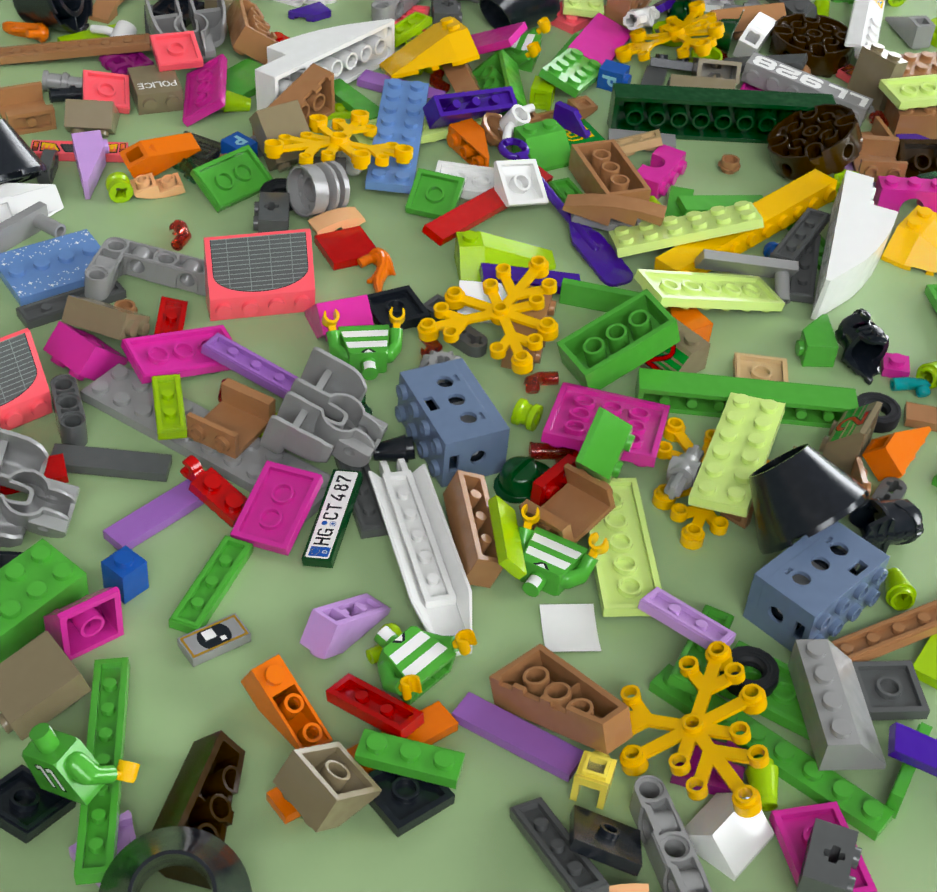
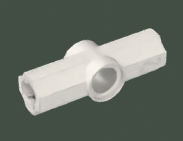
[623,6,660,30]

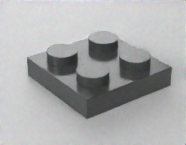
[852,660,930,721]

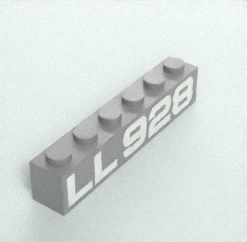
[740,52,874,127]

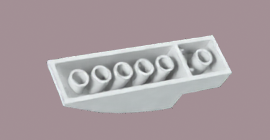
[255,19,395,110]
[810,170,898,320]

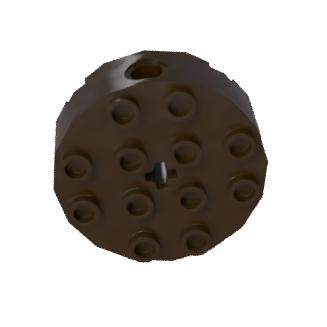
[769,13,854,78]
[767,104,863,180]

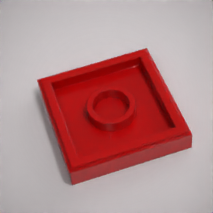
[314,226,376,270]

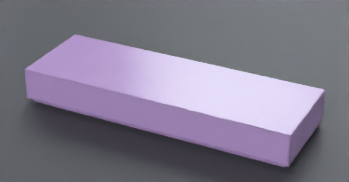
[638,587,736,649]

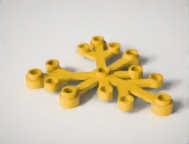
[615,0,725,63]
[264,109,414,170]
[417,255,559,375]
[652,417,770,550]
[619,641,770,818]

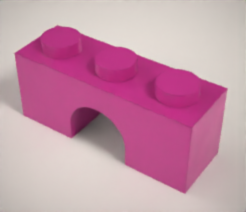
[637,144,687,200]
[873,175,937,213]

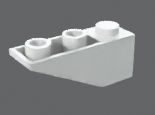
[733,12,777,57]

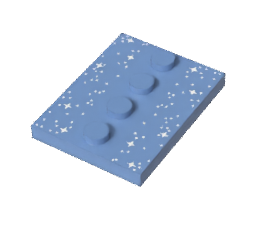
[0,229,101,306]

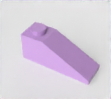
[71,130,109,200]
[300,593,391,659]

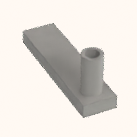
[0,201,66,253]
[695,249,799,304]

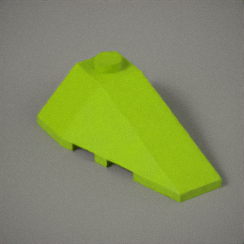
[454,230,556,282]

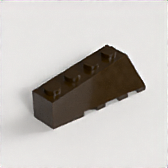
[896,139,937,179]
[152,730,245,889]

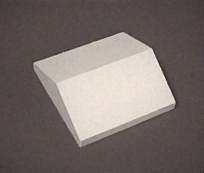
[494,159,549,207]

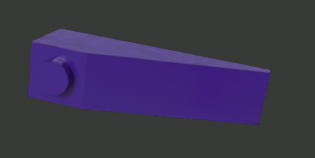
[423,86,518,129]

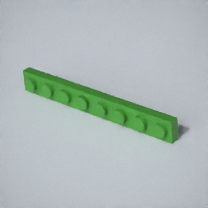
[74,657,130,885]
[649,664,895,841]

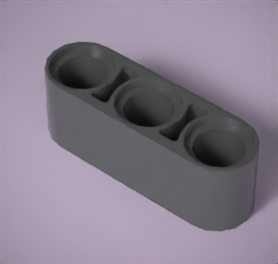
[50,374,88,446]

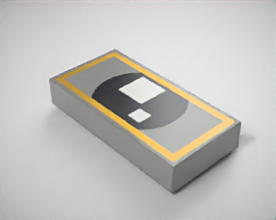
[177,613,251,667]

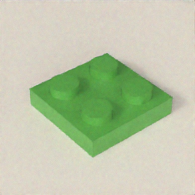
[405,168,465,219]

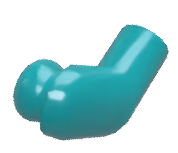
[890,377,931,398]

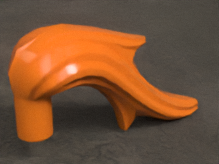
[2,21,49,43]
[357,247,396,293]

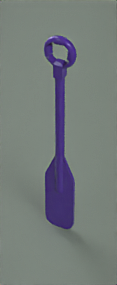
[498,137,633,287]

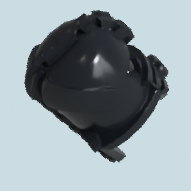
[835,308,889,385]
[848,498,924,554]

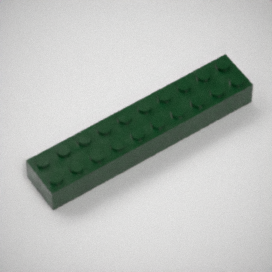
[607,83,836,144]

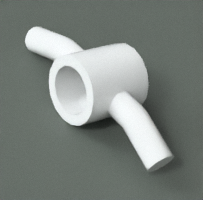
[90,20,153,53]
[499,103,535,139]

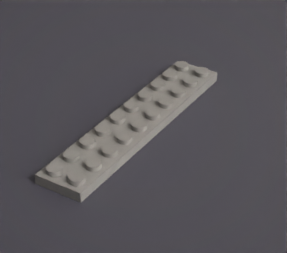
[80,363,331,522]

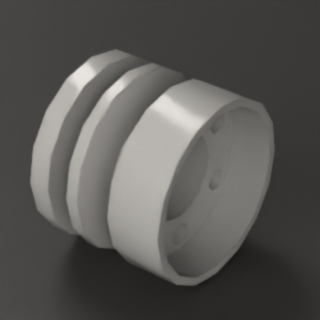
[286,161,350,217]

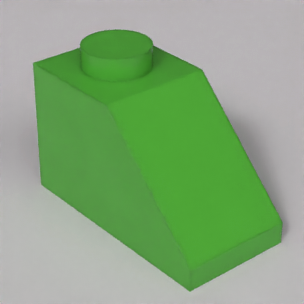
[795,314,839,367]

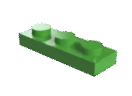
[354,728,465,789]

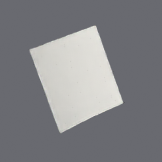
[540,604,601,652]

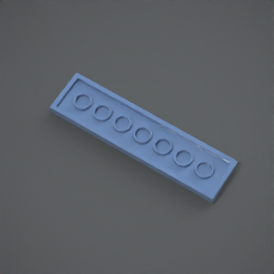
[365,78,429,194]

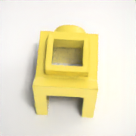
[570,750,617,810]

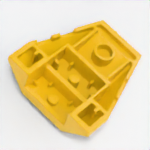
[379,17,480,79]
[881,205,937,276]

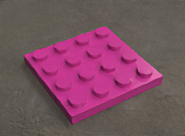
[541,382,670,468]

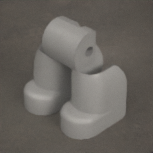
[145,0,227,64]
[259,347,388,467]
[0,428,80,548]

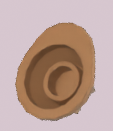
[480,112,513,147]

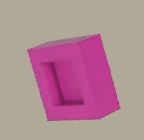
[881,353,910,378]

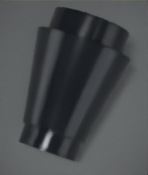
[374,434,415,463]

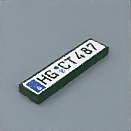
[301,469,363,568]

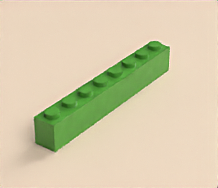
[635,368,859,428]

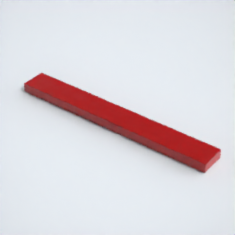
[422,166,553,246]

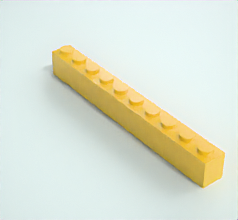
[654,169,837,273]

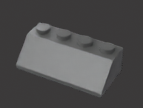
[788,639,886,771]

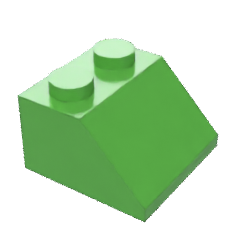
[512,119,571,171]
[575,407,636,484]

